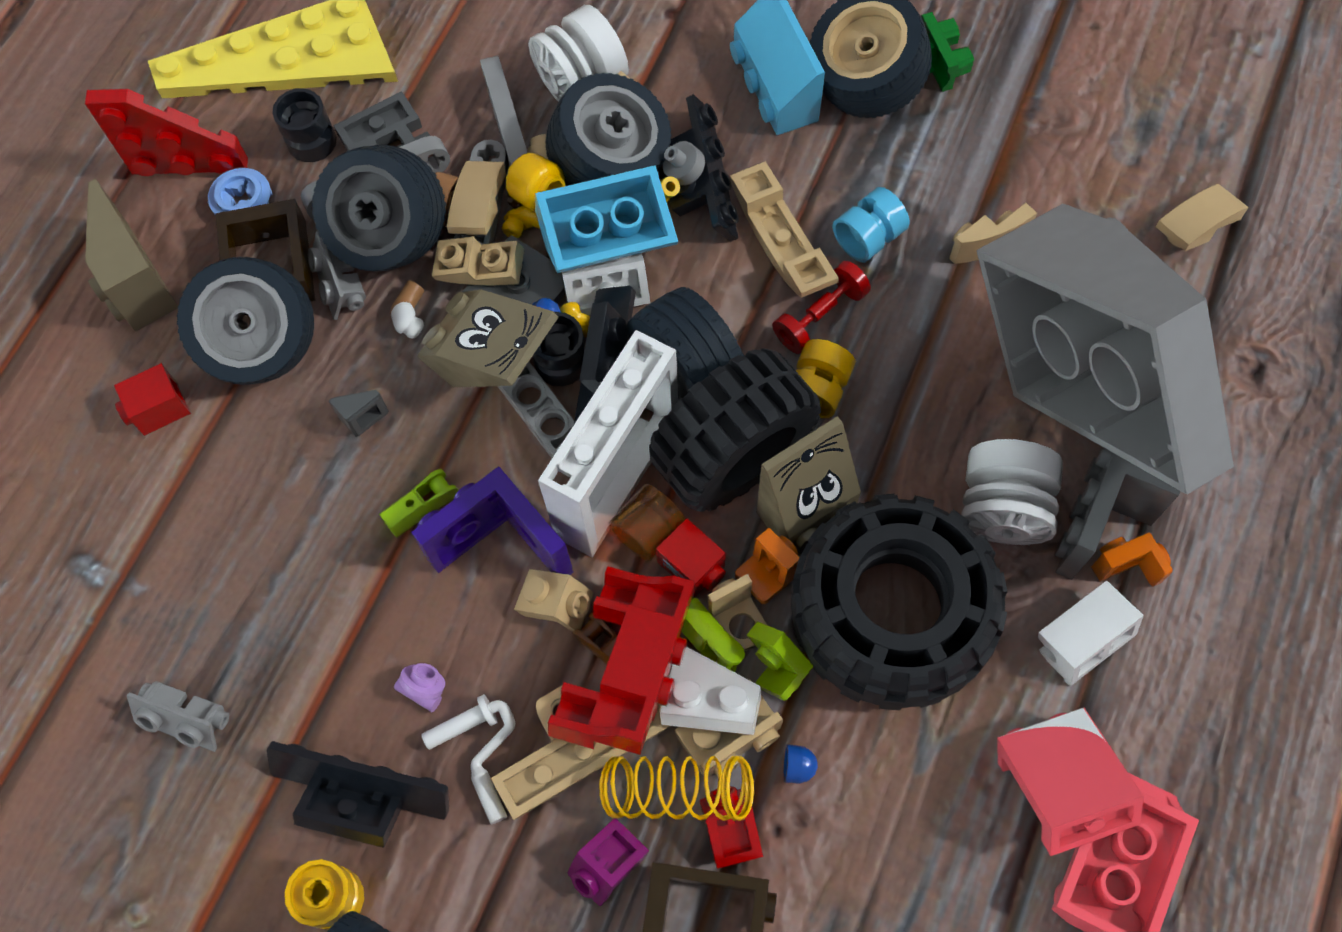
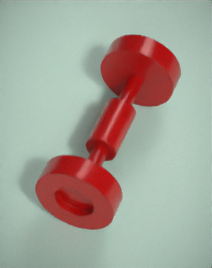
[772,261,871,354]

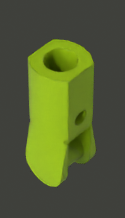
[379,469,459,538]
[682,598,745,672]

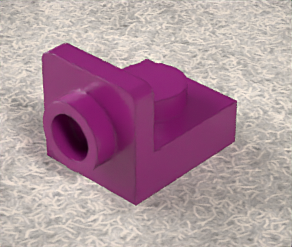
[567,818,649,906]

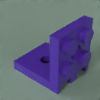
[411,466,574,575]

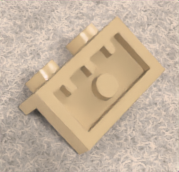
[674,680,783,778]

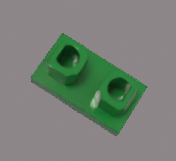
[921,12,974,92]

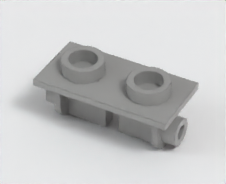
[307,231,366,320]
[127,681,229,752]

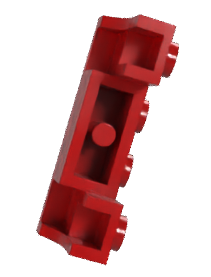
[548,566,695,755]

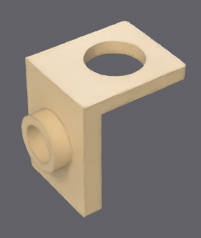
[708,574,767,651]

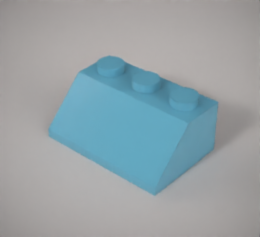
[730,0,825,135]
[535,165,678,273]

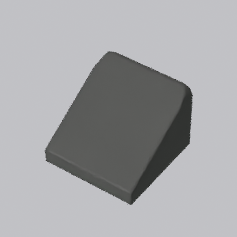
[328,390,389,437]

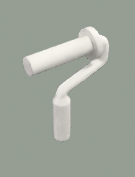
[421,694,516,825]

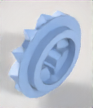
[208,168,273,215]

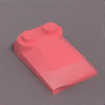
[1052,773,1199,932]

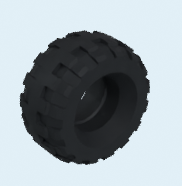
[791,493,1007,711]

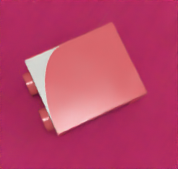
[997,708,1144,856]

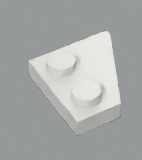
[660,647,761,735]

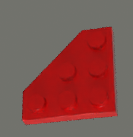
[85,89,248,176]

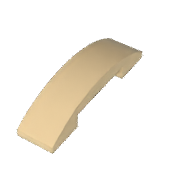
[730,161,839,298]

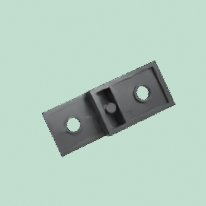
[1054,382,1221,580]

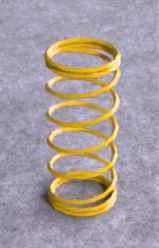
[599,756,754,821]

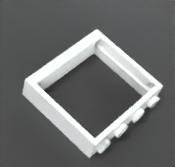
[538,330,678,557]

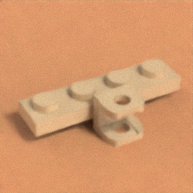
[490,686,671,820]

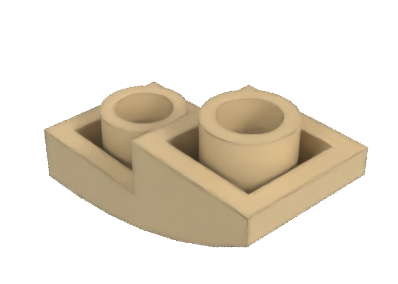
[447,161,506,236]
[1155,184,1248,251]
[949,203,1037,264]
[432,236,524,286]

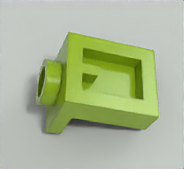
[747,621,813,701]

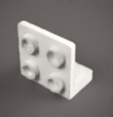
[562,253,650,315]

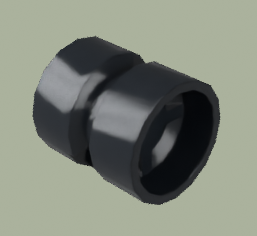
[272,88,337,162]
[533,312,585,387]

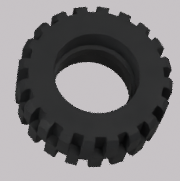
[649,348,821,512]

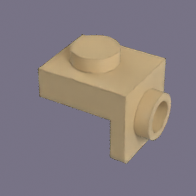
[514,569,593,631]

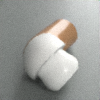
[390,280,425,339]

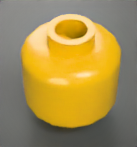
[506,153,566,211]

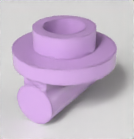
[394,663,445,713]

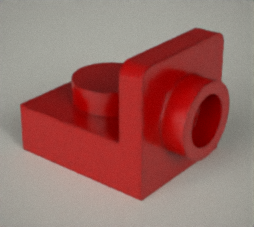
[699,786,763,869]

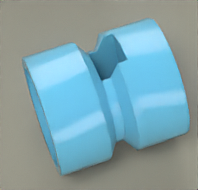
[832,187,910,263]

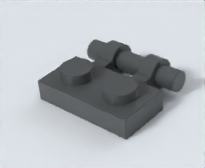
[333,91,430,151]

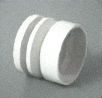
[528,5,629,102]
[961,439,1063,545]

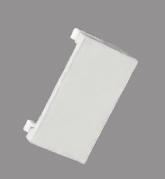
[1038,580,1144,686]

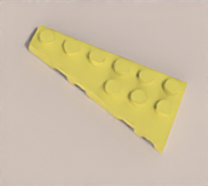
[148,0,398,98]

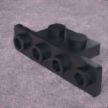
[665,94,739,242]
[573,285,636,426]
[266,741,449,848]

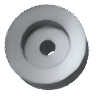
[663,141,705,185]

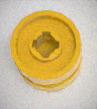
[796,339,856,418]
[285,859,364,930]

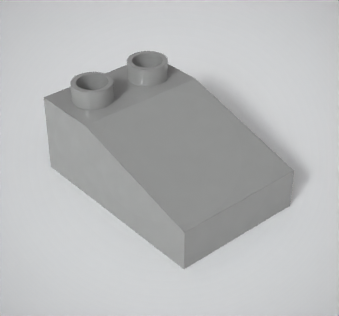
[976,204,1234,494]

